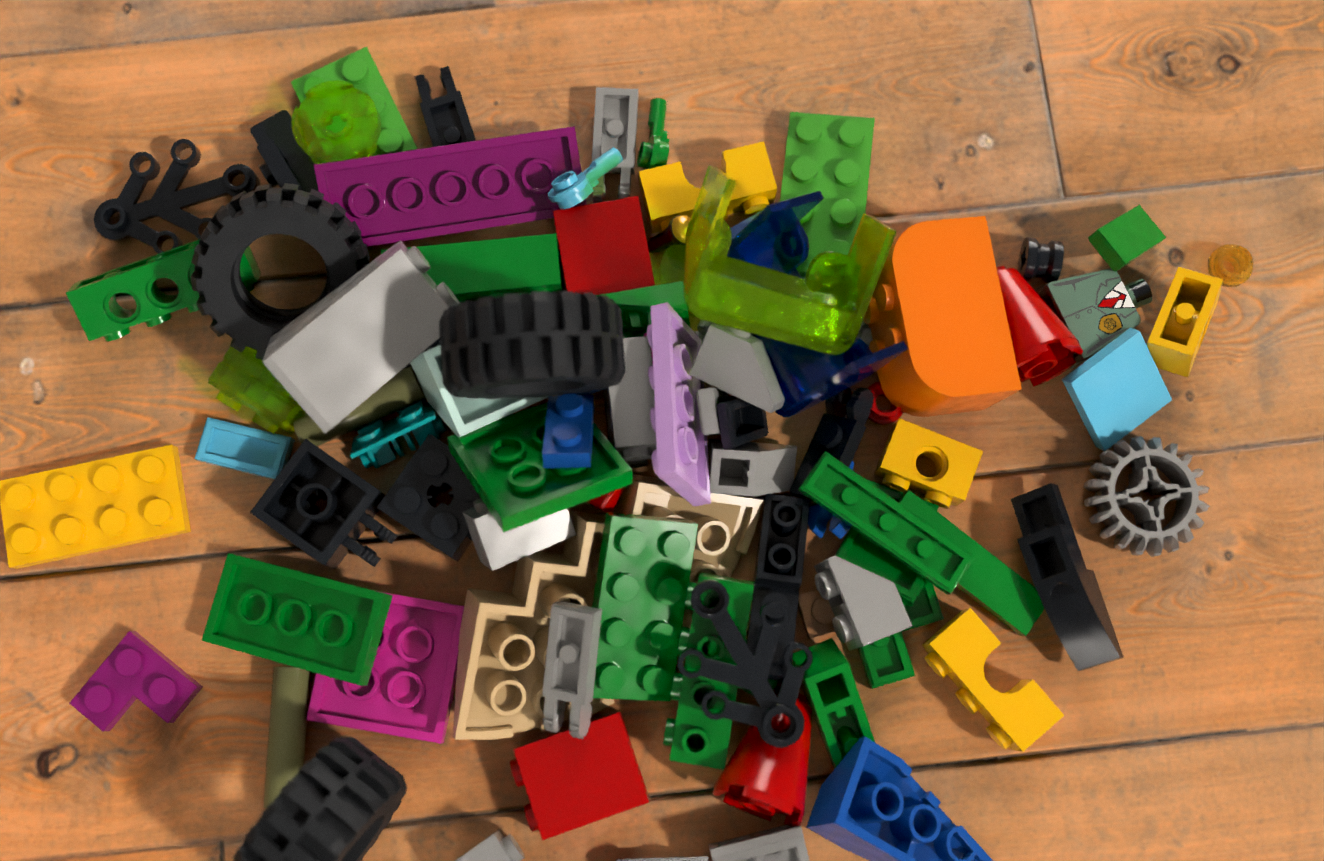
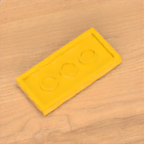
[0,444,191,569]

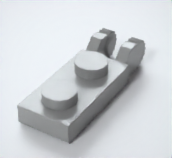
[592,87,639,204]
[542,601,602,739]

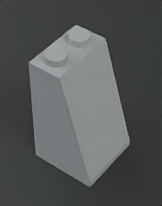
[262,240,459,433]

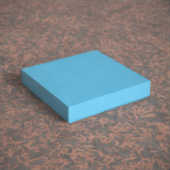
[1062,328,1172,451]

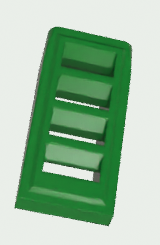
[597,281,691,331]

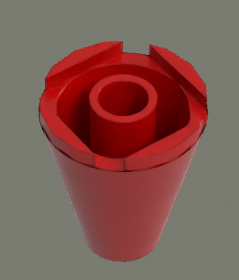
[996,266,1083,387]
[712,693,813,826]

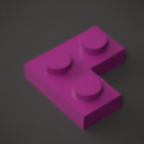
[69,631,203,732]

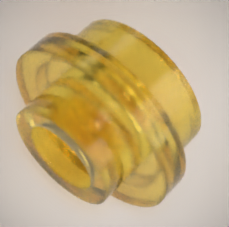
[1208,244,1253,287]

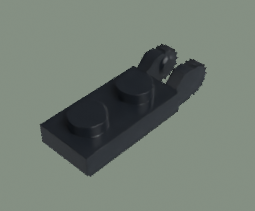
[415,66,476,147]
[789,383,874,503]

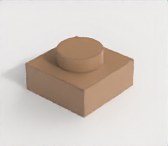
[798,589,835,639]

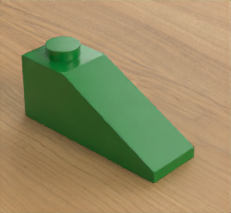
[792,638,876,769]

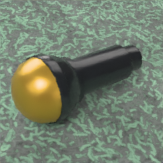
[647,215,697,253]

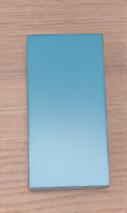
[194,417,295,480]

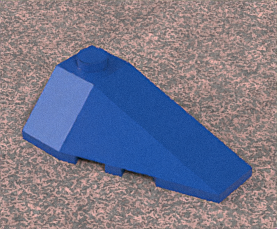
[806,737,993,861]

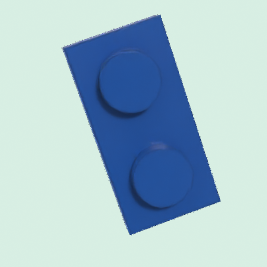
[542,394,595,468]

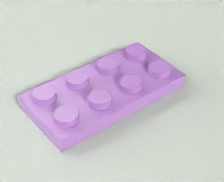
[647,302,711,507]

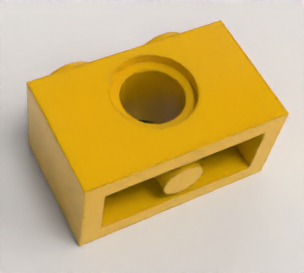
[1147,267,1223,378]
[874,418,983,509]

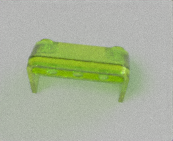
[683,165,897,355]

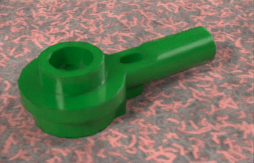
[637,98,669,170]

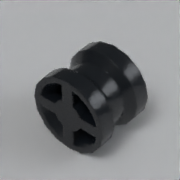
[1018,237,1064,283]

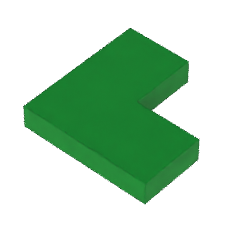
[858,581,944,689]

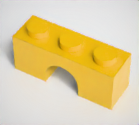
[639,141,777,233]
[922,608,1064,752]

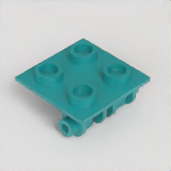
[350,400,446,469]

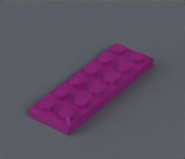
[314,126,587,247]

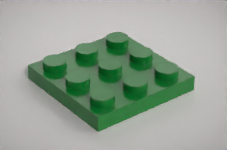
[447,402,633,532]

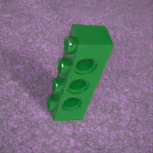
[66,239,261,342]

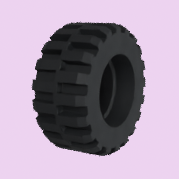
[191,183,370,360]
[439,291,626,399]
[233,737,407,861]

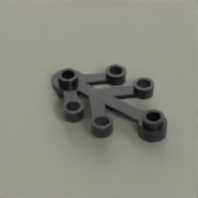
[94,139,260,254]
[678,579,813,747]

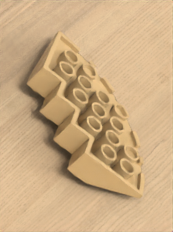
[453,474,763,740]

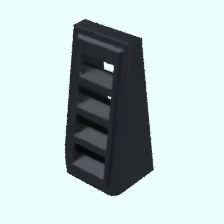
[717,396,769,449]

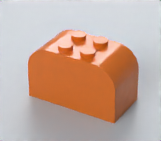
[861,216,1022,417]

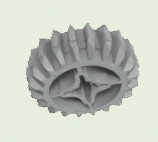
[1084,436,1210,557]

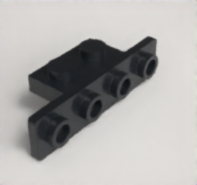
[250,110,319,193]

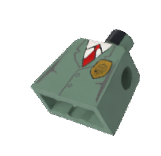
[1038,268,1152,369]

